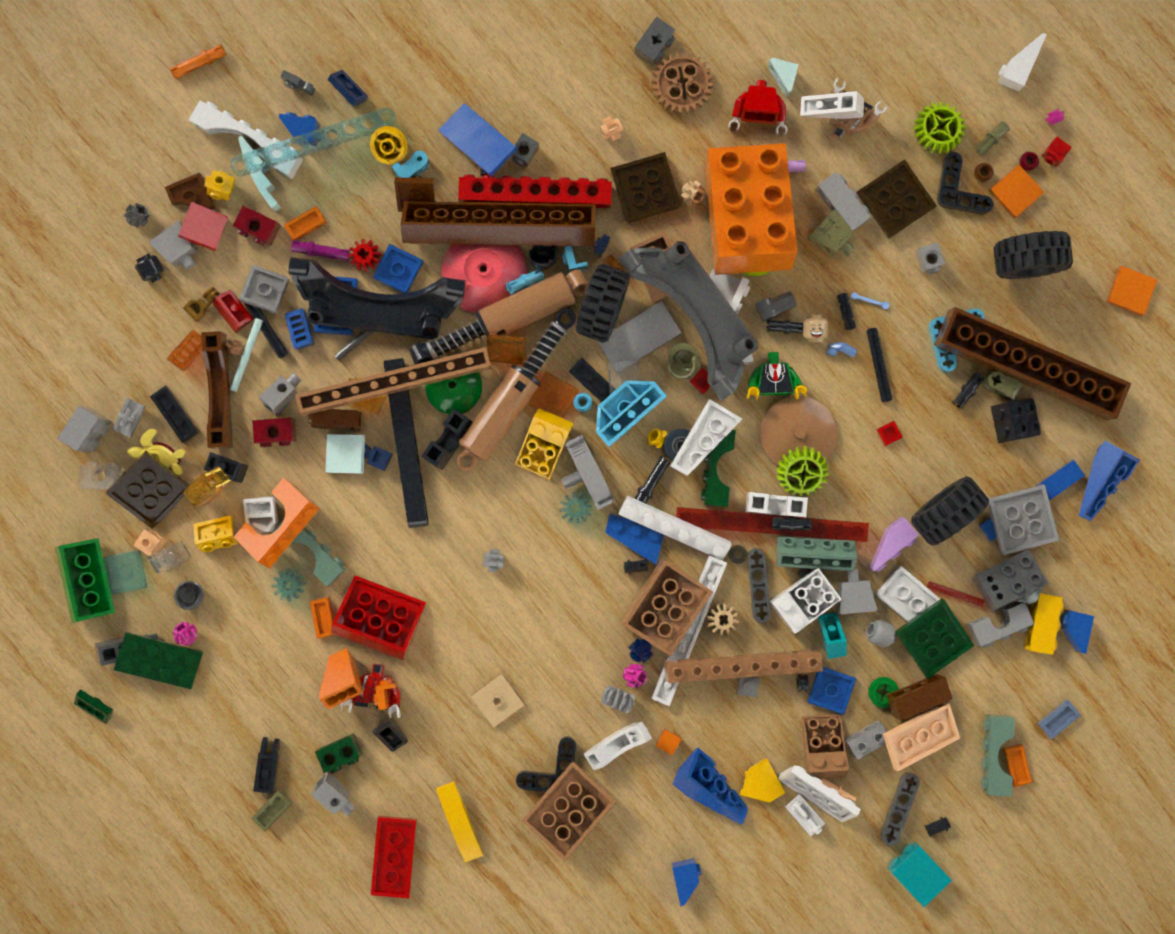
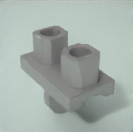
[112,398,146,438]

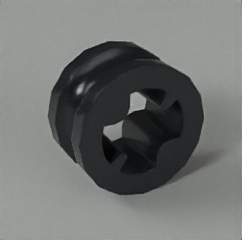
[797,674,809,692]

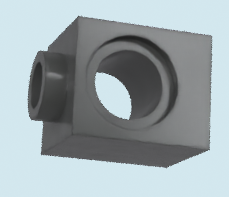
[511,133,539,167]

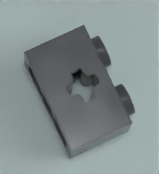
[634,16,675,66]

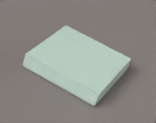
[325,434,365,474]

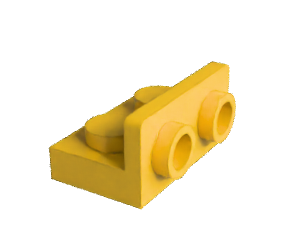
[193,515,238,552]

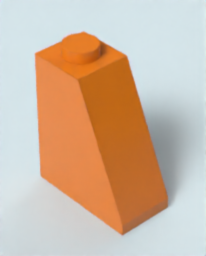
[319,648,363,709]

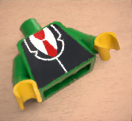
[746,352,807,400]

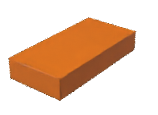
[284,206,327,241]
[309,597,334,639]
[1003,744,1032,787]

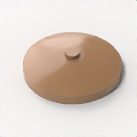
[759,396,837,472]

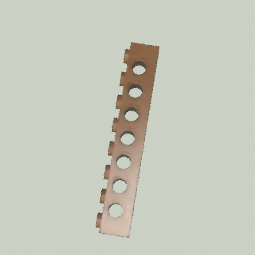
[664,649,823,683]

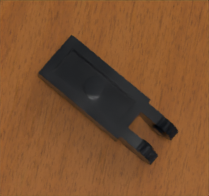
[253,737,280,794]

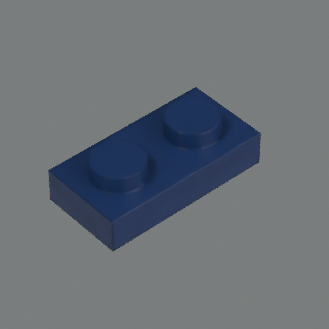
[328,70,368,107]

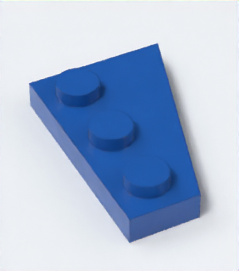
[605,514,664,565]

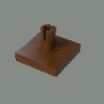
[394,176,436,212]

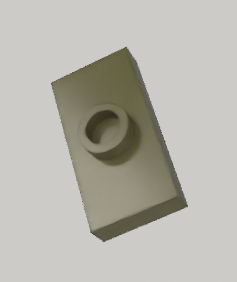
[251,789,293,832]

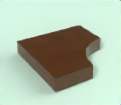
[165,172,216,210]

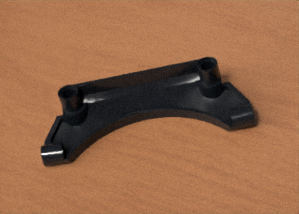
[288,257,466,340]

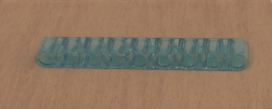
[231,108,395,177]

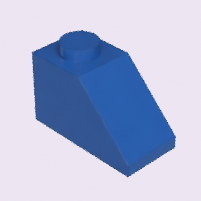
[1060,610,1094,654]
[671,858,702,906]

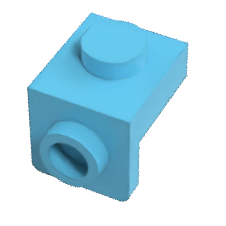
[562,246,588,273]

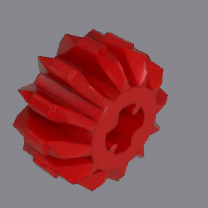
[348,239,381,272]

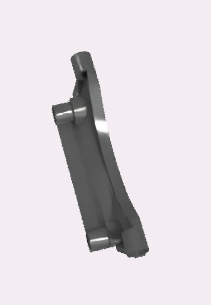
[619,241,758,401]

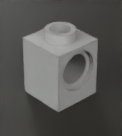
[915,243,945,274]

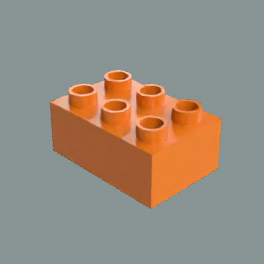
[705,143,797,275]

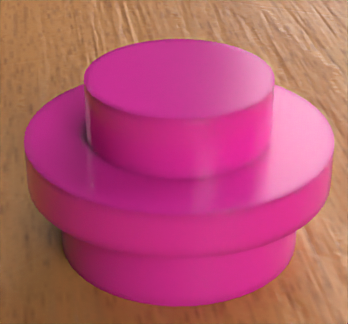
[1045,109,1065,125]

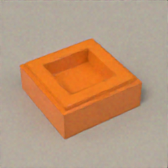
[655,729,682,756]

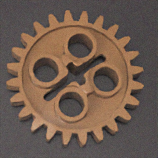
[651,52,713,115]

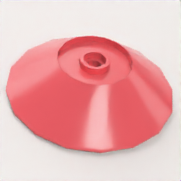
[441,244,528,313]

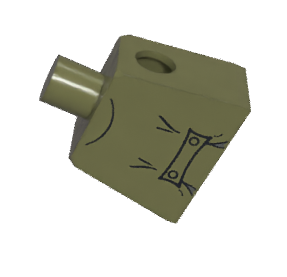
[807,209,855,257]

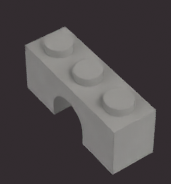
[966,602,1034,648]

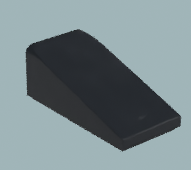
[204,452,248,483]

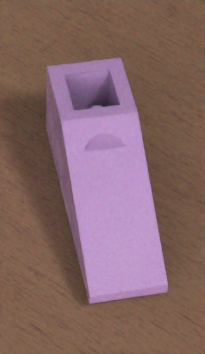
[868,517,919,572]

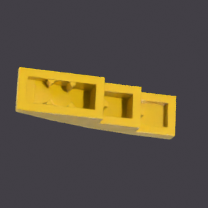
[436,781,483,862]

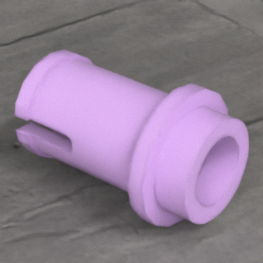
[788,160,806,172]

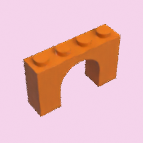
[234,477,320,569]

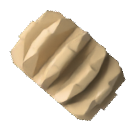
[706,603,739,636]

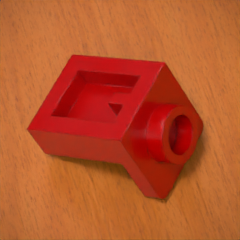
[1041,136,1072,167]

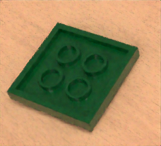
[895,598,974,679]

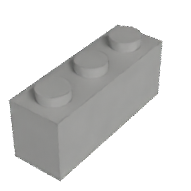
[815,172,871,231]

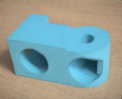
[392,151,429,178]

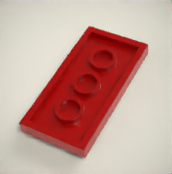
[370,816,417,899]

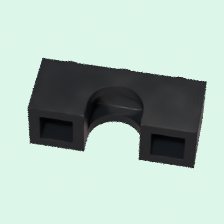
[421,409,473,471]

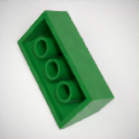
[55,538,115,623]

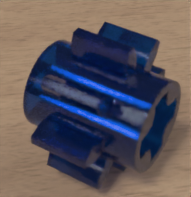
[628,638,653,663]

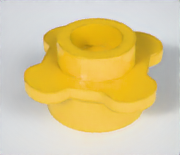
[648,428,667,448]

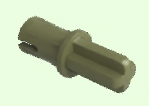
[976,121,1010,155]

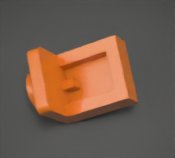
[374,679,398,710]

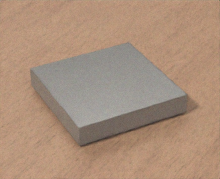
[239,265,289,314]

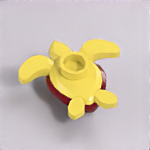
[127,429,186,475]

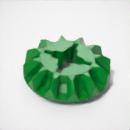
[868,677,899,708]

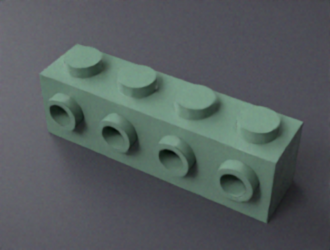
[775,536,857,571]

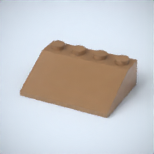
[620,558,713,656]
[522,762,618,862]

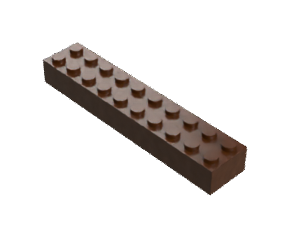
[400,201,596,247]
[934,307,1132,420]

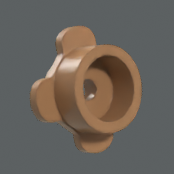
[225,340,245,355]

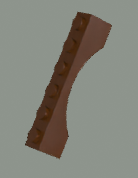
[201,331,233,449]

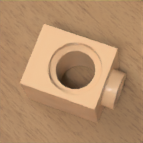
[134,529,167,556]

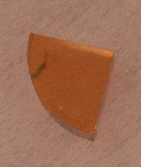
[605,255,625,272]

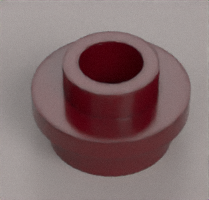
[1019,152,1039,171]

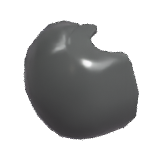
[173,581,204,610]

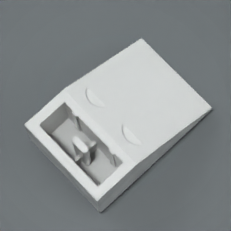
[769,568,842,634]

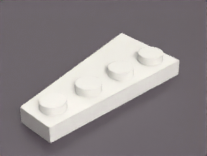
[670,399,742,476]

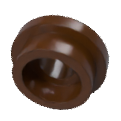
[974,163,994,182]

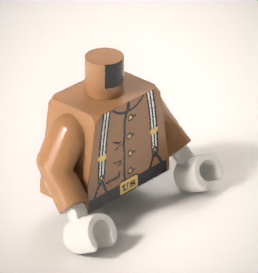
[829,78,888,140]

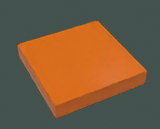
[989,164,1044,219]
[1106,266,1157,316]

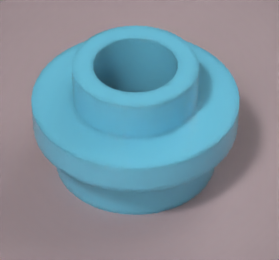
[573,393,592,412]

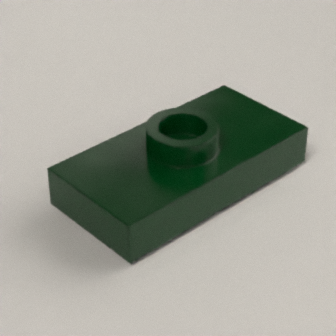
[74,689,113,724]

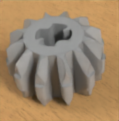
[601,686,635,713]

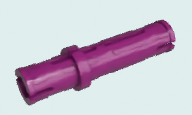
[291,240,350,262]

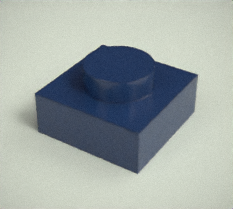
[593,234,610,257]

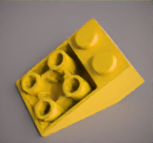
[515,408,574,480]

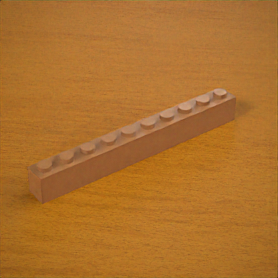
[295,347,491,416]

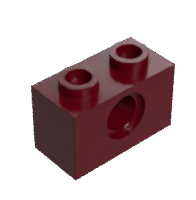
[232,205,281,246]
[252,417,296,448]

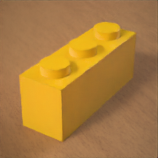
[1024,593,1064,655]

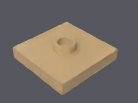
[471,674,525,728]

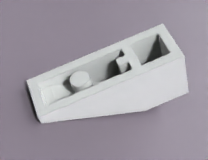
[998,33,1047,92]
[800,91,864,119]

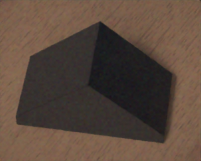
[372,716,408,752]

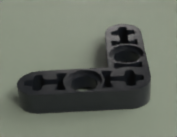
[937,152,994,214]
[516,736,576,792]

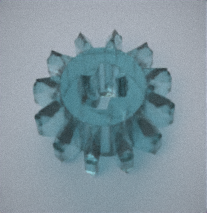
[559,492,592,524]
[272,568,306,601]

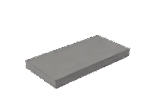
[597,301,682,373]

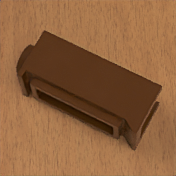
[309,409,362,431]

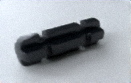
[837,293,856,330]

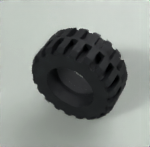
[993,231,1073,279]
[576,264,630,343]
[911,476,989,546]

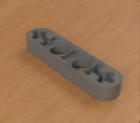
[747,548,771,623]
[880,772,920,846]

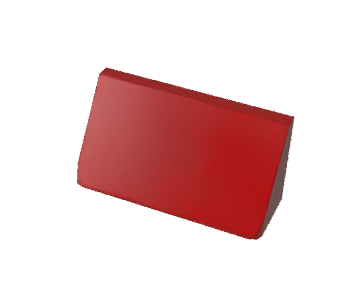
[213,289,253,333]

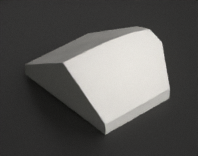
[243,496,278,532]

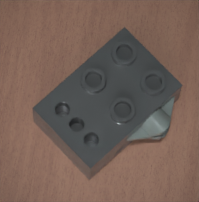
[973,549,1049,613]

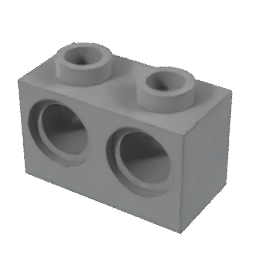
[844,721,886,760]

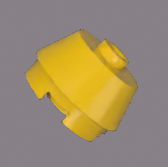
[370,126,408,165]

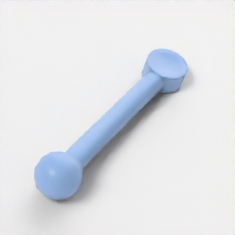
[851,292,889,309]

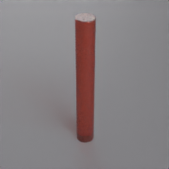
[927,581,985,607]

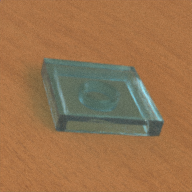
[103,550,147,595]

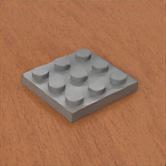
[988,484,1059,555]

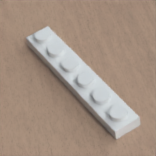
[619,496,731,561]

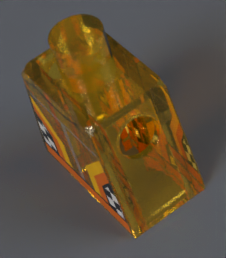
[184,466,231,507]

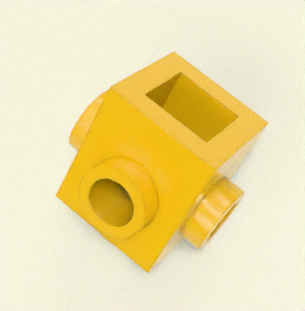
[204,170,235,201]

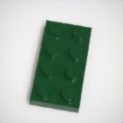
[113,632,203,689]

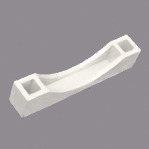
[189,101,303,179]

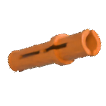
[170,44,227,79]

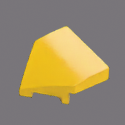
[740,758,785,803]

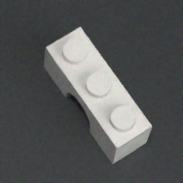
[745,492,808,517]

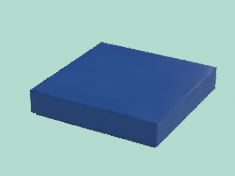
[373,244,424,293]
[807,666,856,715]

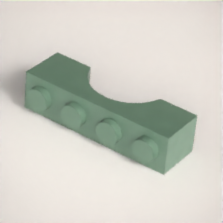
[272,522,346,587]
[980,714,1015,796]

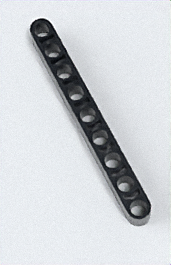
[384,358,429,529]

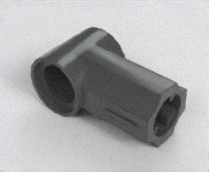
[755,291,797,322]

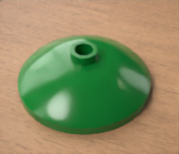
[425,372,482,415]

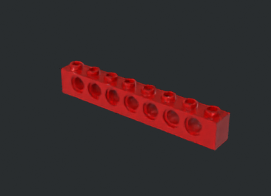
[458,174,612,209]

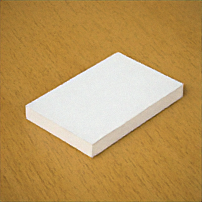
[875,565,940,622]

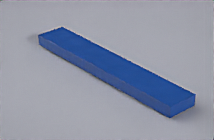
[979,460,1085,541]

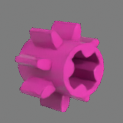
[173,622,198,646]
[623,663,647,688]

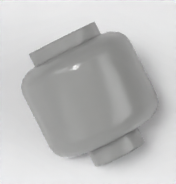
[866,620,897,648]

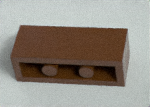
[886,673,953,721]

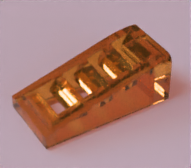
[167,330,202,371]

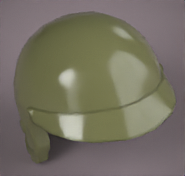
[668,343,701,379]

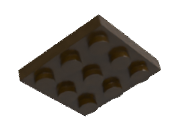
[610,152,681,224]
[856,159,937,239]
[106,450,192,529]

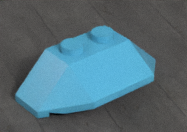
[596,381,667,447]

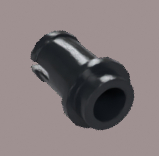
[624,559,648,575]
[924,816,951,837]

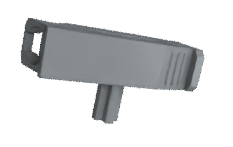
[561,435,615,510]

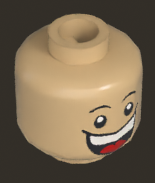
[803,314,828,342]

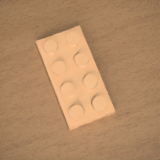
[883,703,960,771]

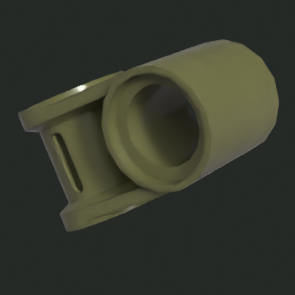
[982,372,1023,401]

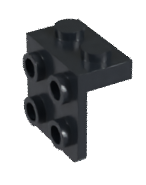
[990,398,1041,444]

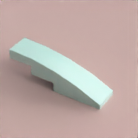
[238,136,281,212]

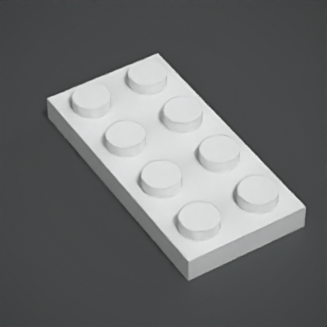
[778,765,861,822]

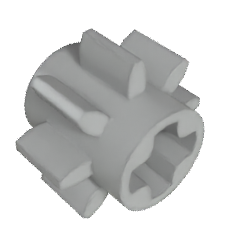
[483,549,504,573]

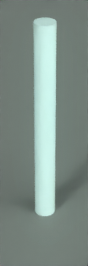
[230,318,263,392]

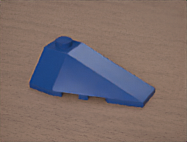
[1079,441,1140,521]
[673,748,748,825]

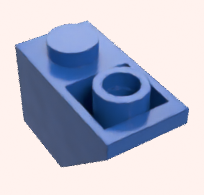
[279,112,320,147]

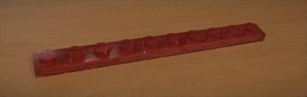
[676,507,869,542]

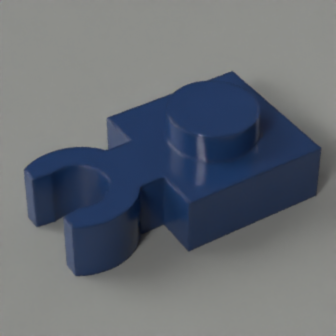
[364,444,393,471]

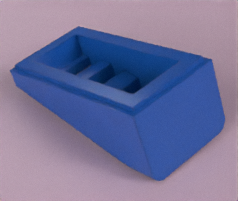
[285,308,315,350]

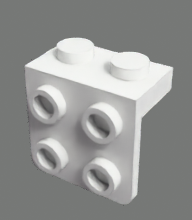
[709,269,750,315]

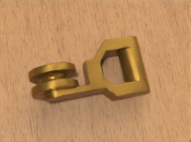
[183,286,219,322]

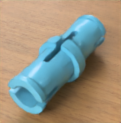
[506,269,544,295]

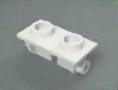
[785,794,825,836]

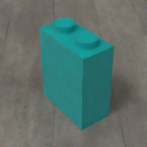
[888,842,952,907]

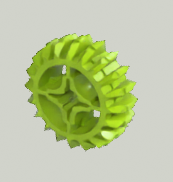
[913,101,966,154]
[776,446,829,497]

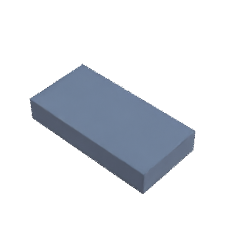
[1037,699,1081,740]

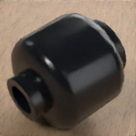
[135,254,164,283]

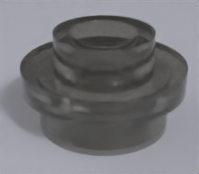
[728,545,747,564]

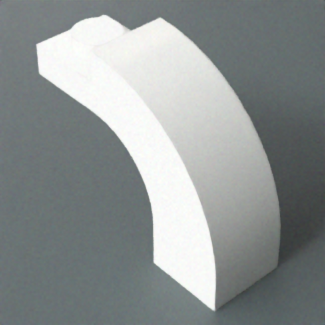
[584,721,652,771]

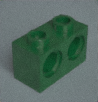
[315,733,362,774]

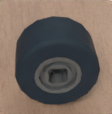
[663,429,690,462]

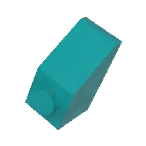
[818,612,847,659]

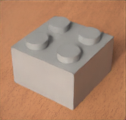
[57,406,112,453]

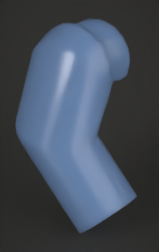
[827,342,857,357]

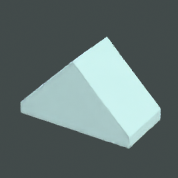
[767,58,799,98]

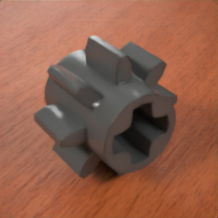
[124,203,150,228]

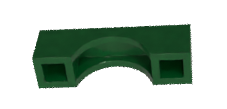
[701,430,736,507]

